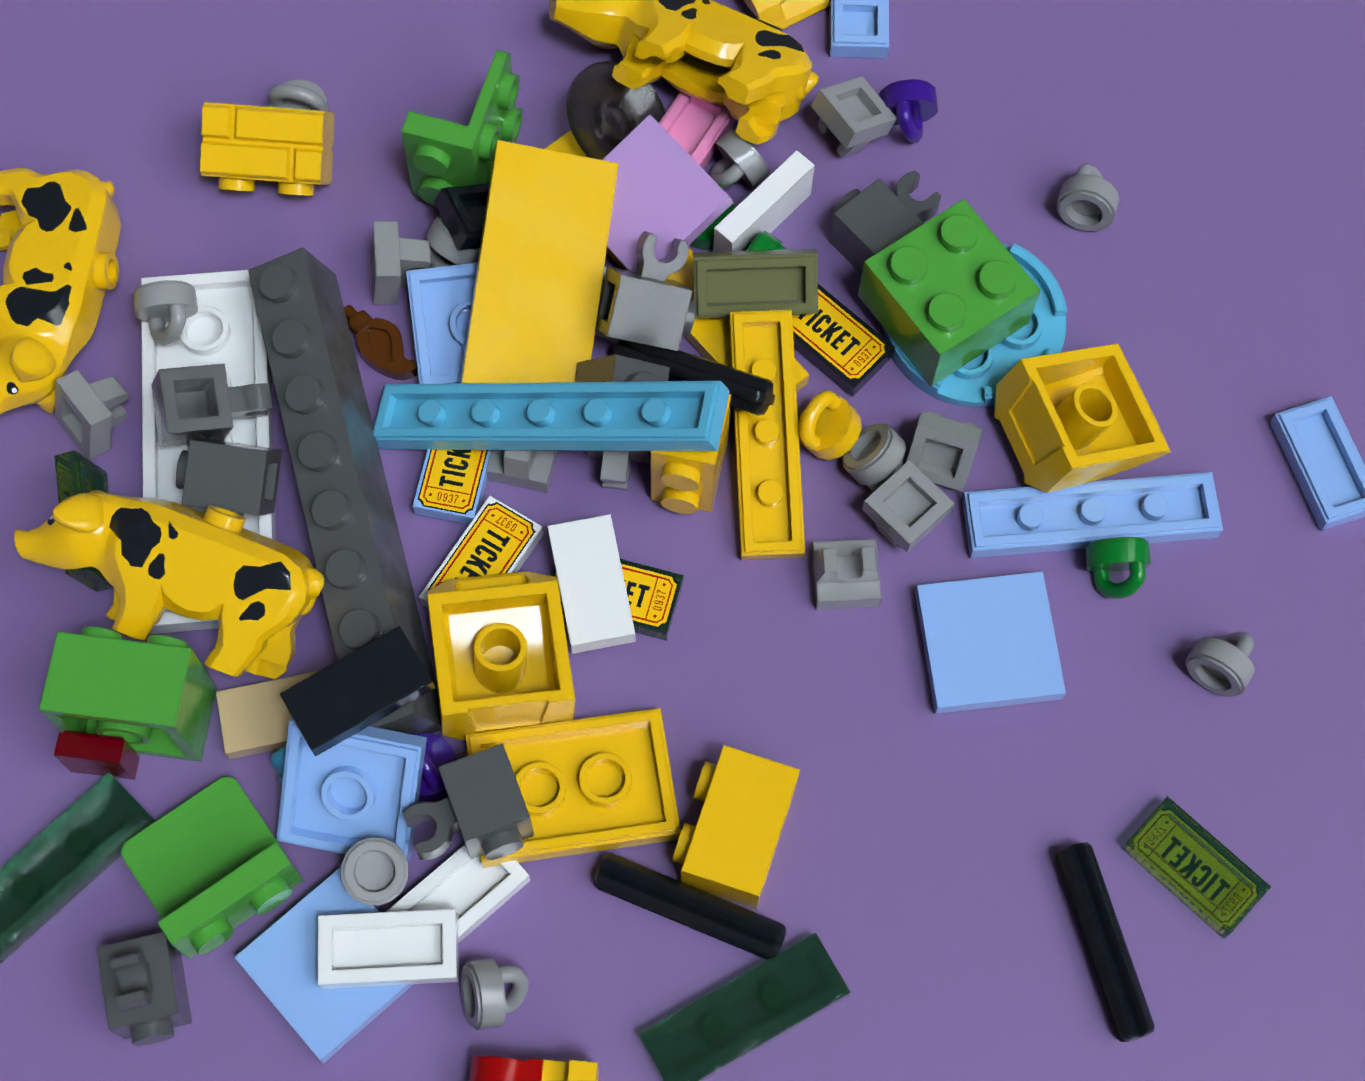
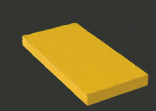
[460,140,619,383]

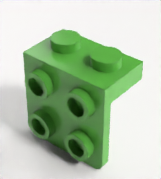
[401,50,523,206]
[121,777,304,959]

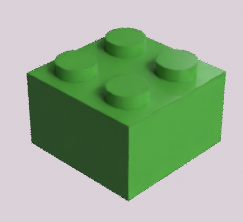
[858,199,1041,387]
[39,626,217,762]

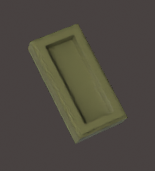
[692,248,818,318]

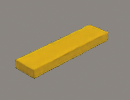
[729,310,805,560]

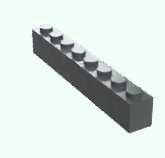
[248,247,442,734]

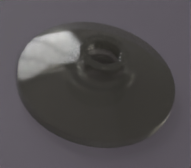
[566,61,666,160]

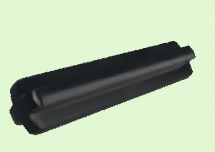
[611,339,776,416]
[1055,842,1155,1042]
[594,853,786,960]

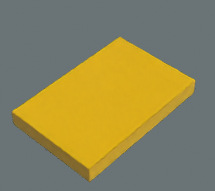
[465,708,681,868]

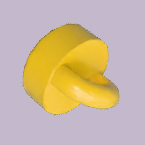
[798,390,862,460]

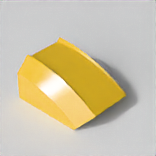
[994,343,1171,493]
[427,571,575,741]

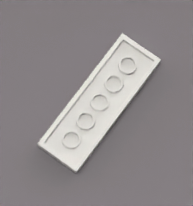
[141,270,276,634]

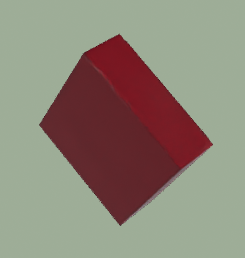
[54,731,140,780]

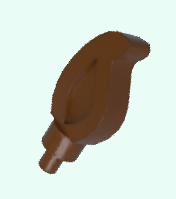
[344,305,418,380]

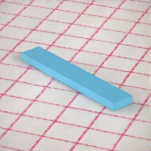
[373,381,730,451]

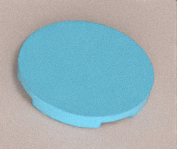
[883,243,1067,408]

